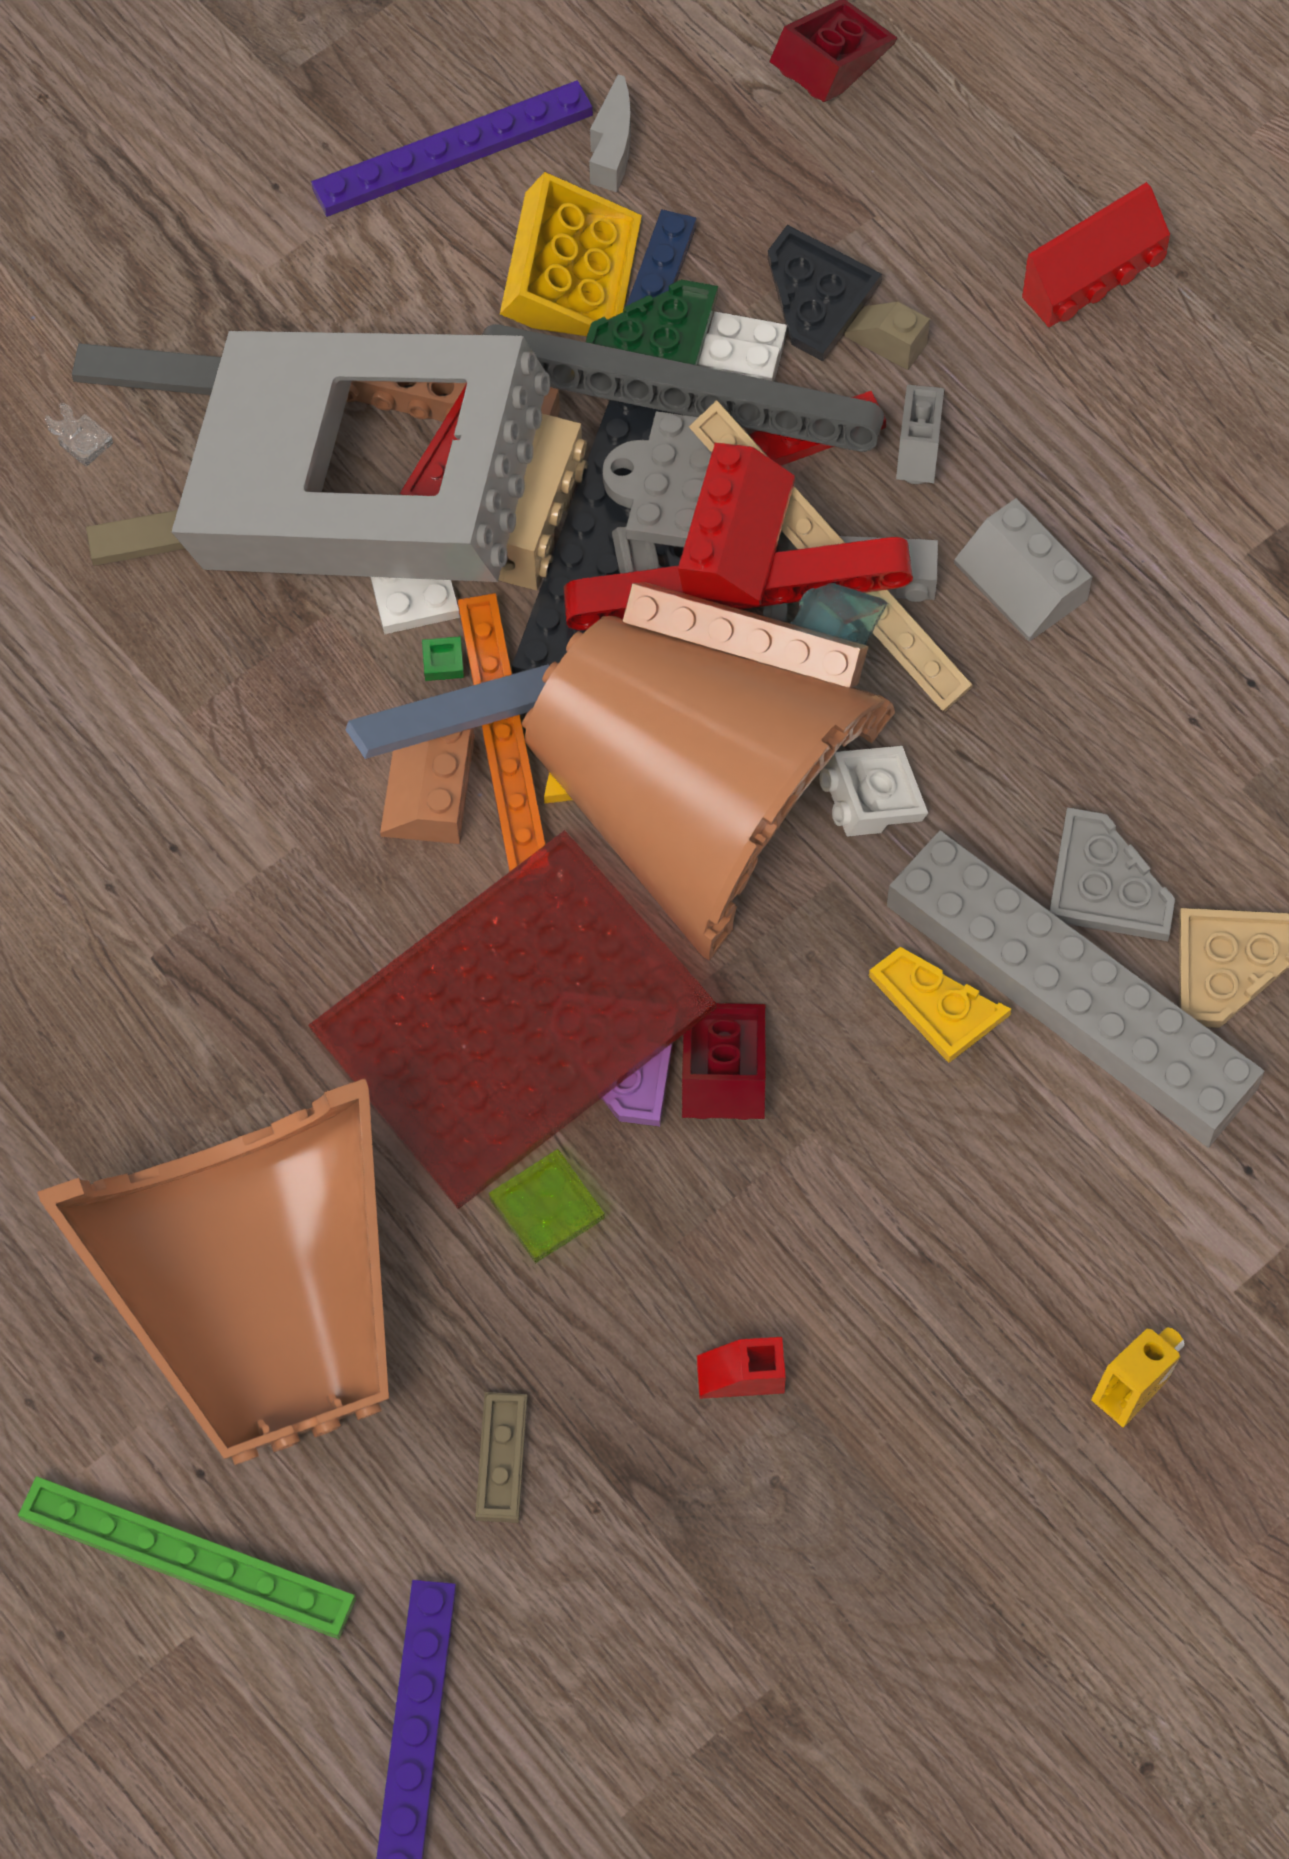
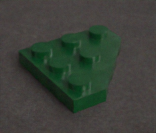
[585,279,718,365]

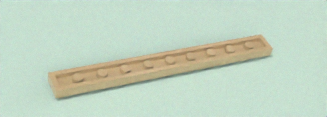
[689,400,974,712]

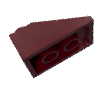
[769,0,897,102]
[682,1003,766,1120]

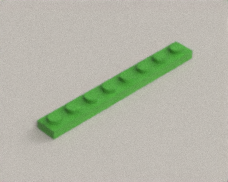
[18,1476,356,1640]

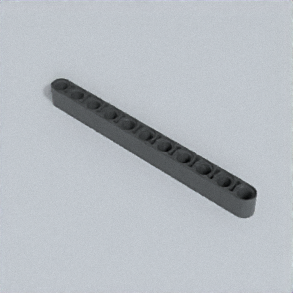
[482,324,884,452]

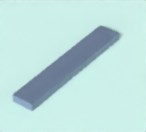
[345,665,549,759]

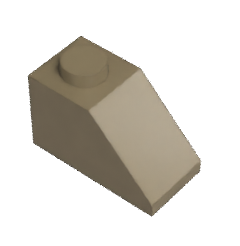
[844,302,930,370]

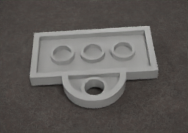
[603,411,712,547]

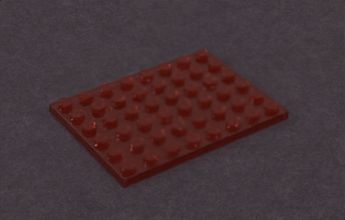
[308,830,717,1209]

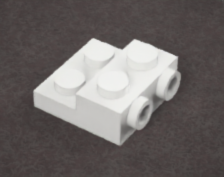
[698,311,787,382]
[820,746,928,836]

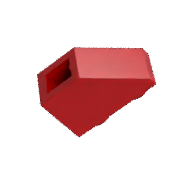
[697,1337,786,1399]

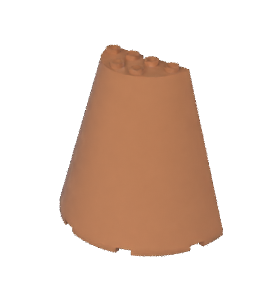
[522,616,895,961]
[37,1078,389,1465]

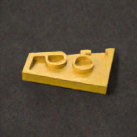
[869,947,1011,1063]

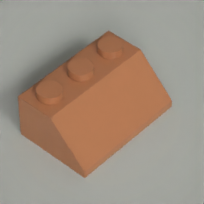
[380,728,475,844]

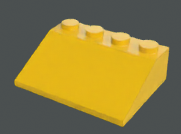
[500,172,642,336]

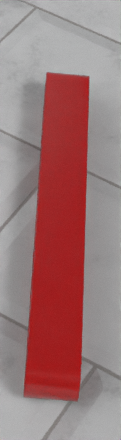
[564,537,913,630]

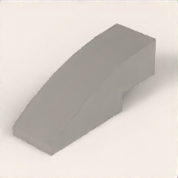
[589,74,631,192]

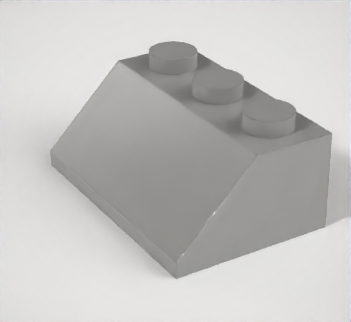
[954,498,1092,642]

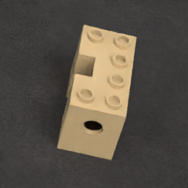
[498,414,588,591]

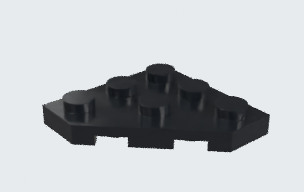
[768,225,882,361]

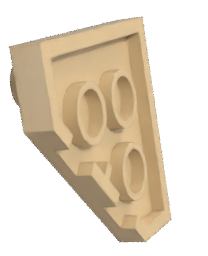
[1179,908,1289,1028]

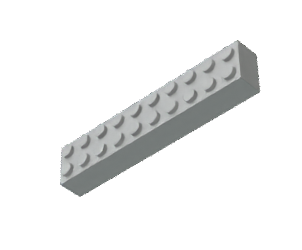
[887,831,1265,1148]

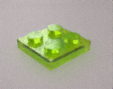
[489,1149,605,1264]

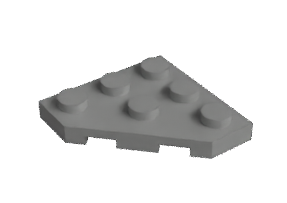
[1049,807,1175,941]

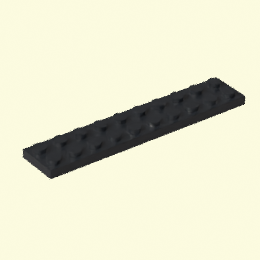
[512,399,681,674]

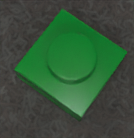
[422,636,464,681]

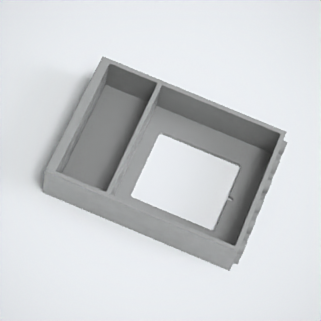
[172,331,550,582]

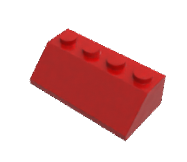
[1022,182,1170,328]
[678,442,795,606]

